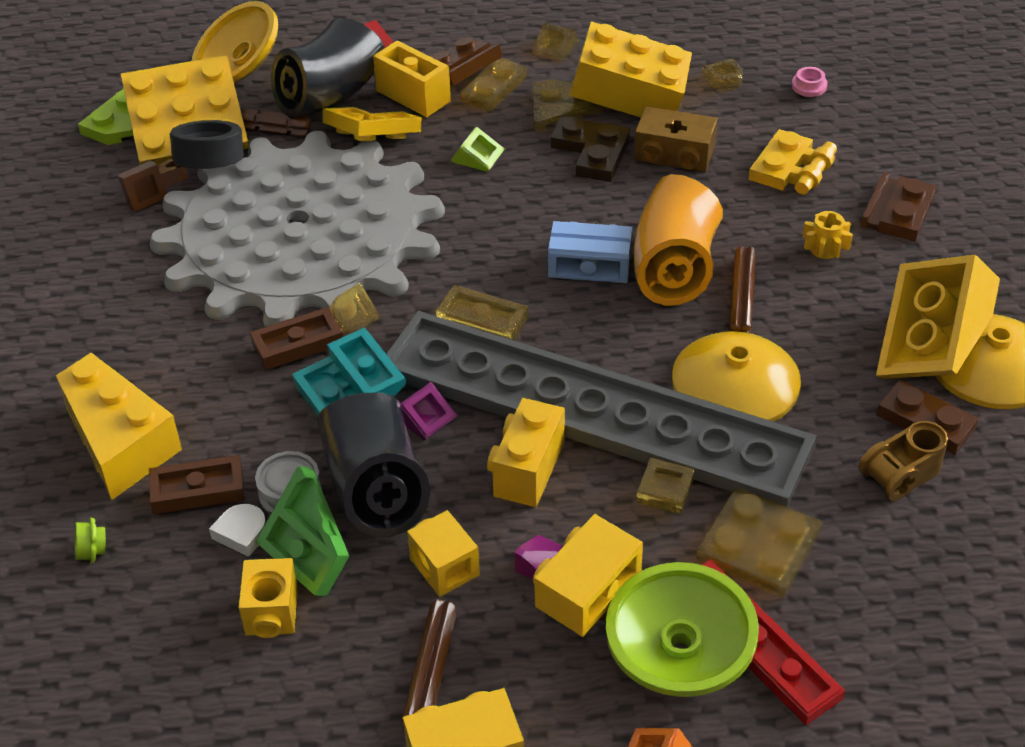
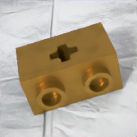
[634,106,718,172]

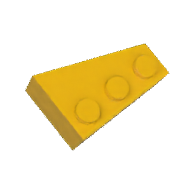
[56,353,182,500]

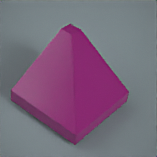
[400,382,457,440]
[514,535,563,580]

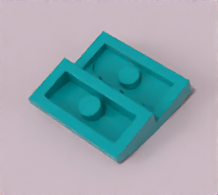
[292,327,406,417]

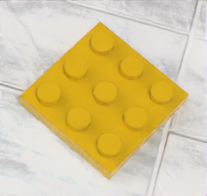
[121,55,249,166]

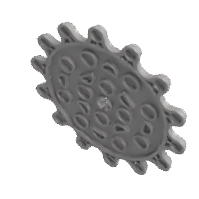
[149,131,445,327]

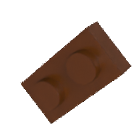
[250,307,343,370]
[876,380,979,455]
[149,455,245,514]

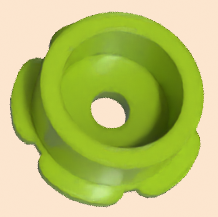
[74,517,106,564]

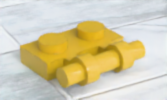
[749,129,837,195]

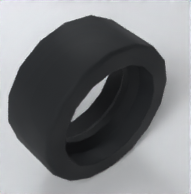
[170,120,244,169]

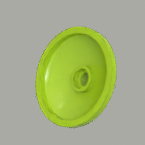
[606,562,759,697]

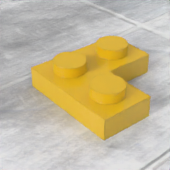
[322,107,422,141]

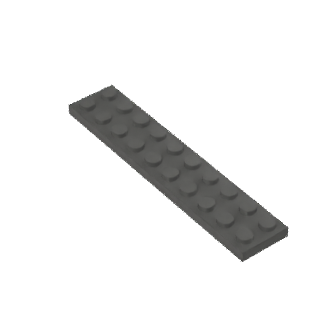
[386,311,816,510]

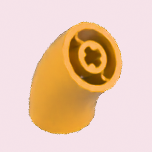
[634,174,723,306]

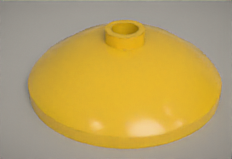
[191,1,278,84]
[935,314,1025,409]
[672,331,801,422]

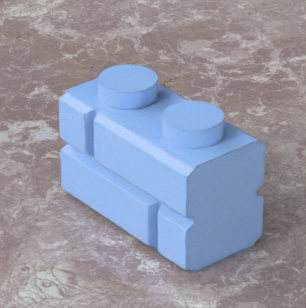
[548,221,632,283]

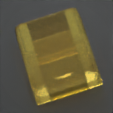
[532,22,578,61]

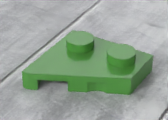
[256,466,349,596]

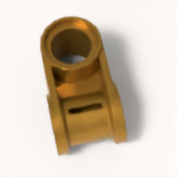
[858,421,948,502]

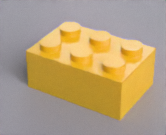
[569,21,692,118]

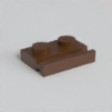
[430,37,503,86]
[861,172,937,242]

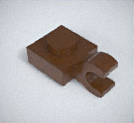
[117,159,188,212]

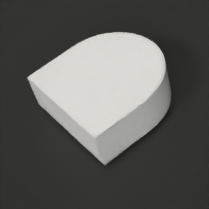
[209,504,266,557]

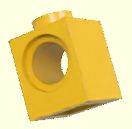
[407,510,480,597]
[239,558,298,638]

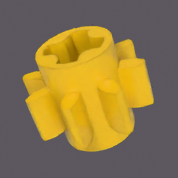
[802,211,853,259]

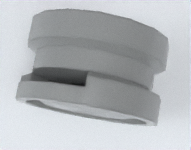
[255,451,322,517]

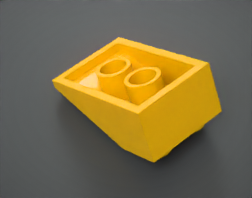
[876,255,1000,379]

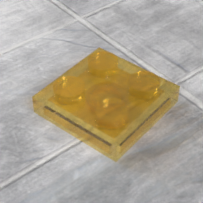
[696,488,822,598]

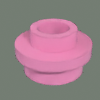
[792,67,828,97]

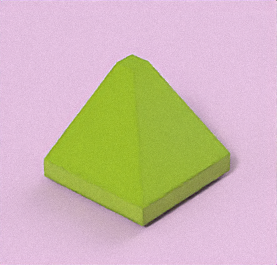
[451,127,505,172]

